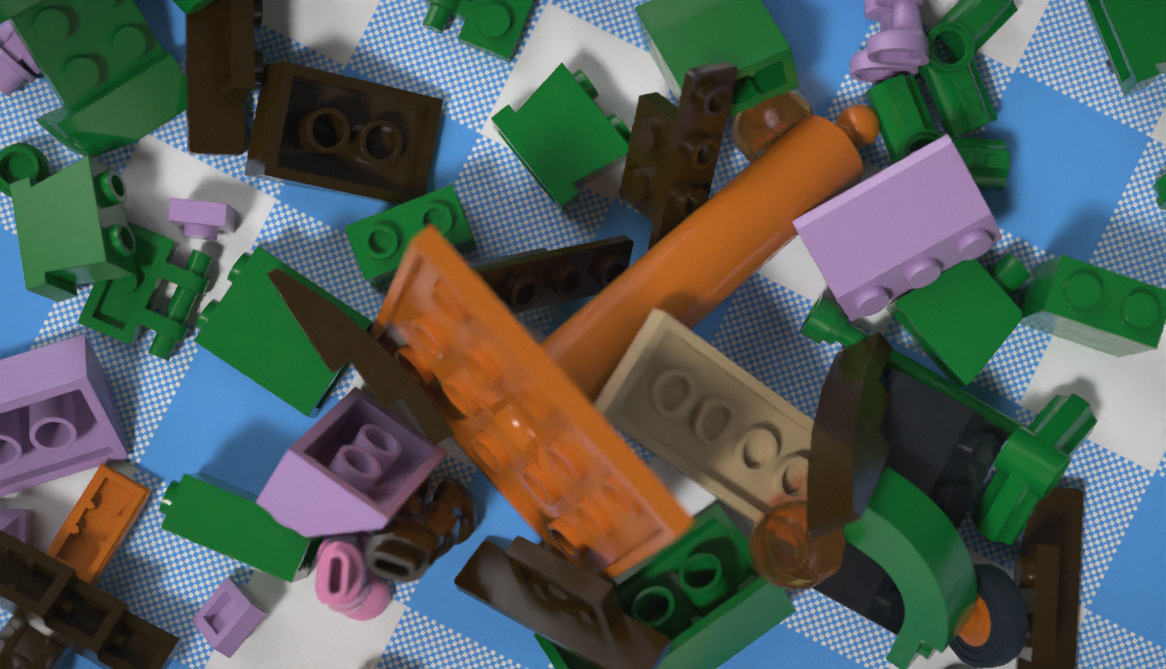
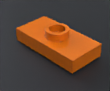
[45,463,153,587]

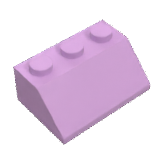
[792,134,1003,322]
[0,334,129,497]
[256,387,448,537]

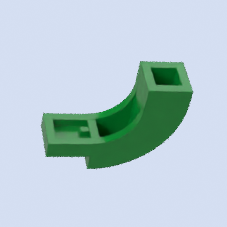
[841,467,977,669]

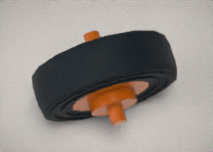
[949,564,1028,668]

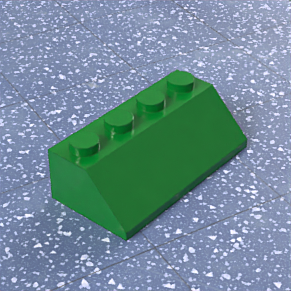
[534,503,796,669]

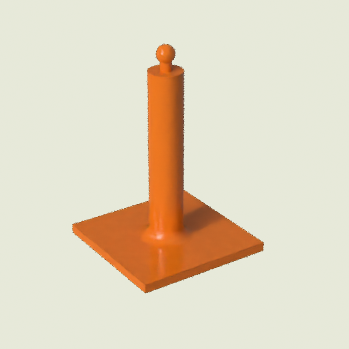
[369,104,880,579]

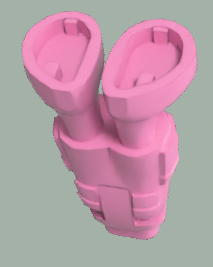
[315,530,391,621]

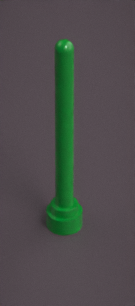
[799,294,1028,441]

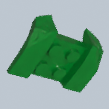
[0,0,186,157]

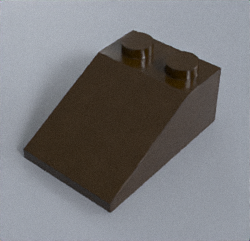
[244,61,443,205]

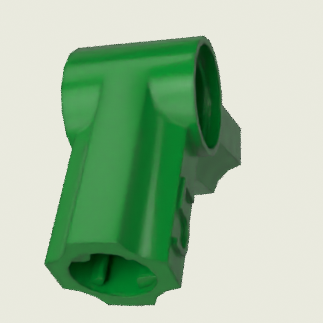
[917,0,1018,137]
[865,74,1010,191]
[970,393,1098,545]

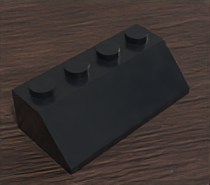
[783,369,1009,635]

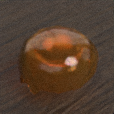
[731,89,815,162]
[748,500,846,591]

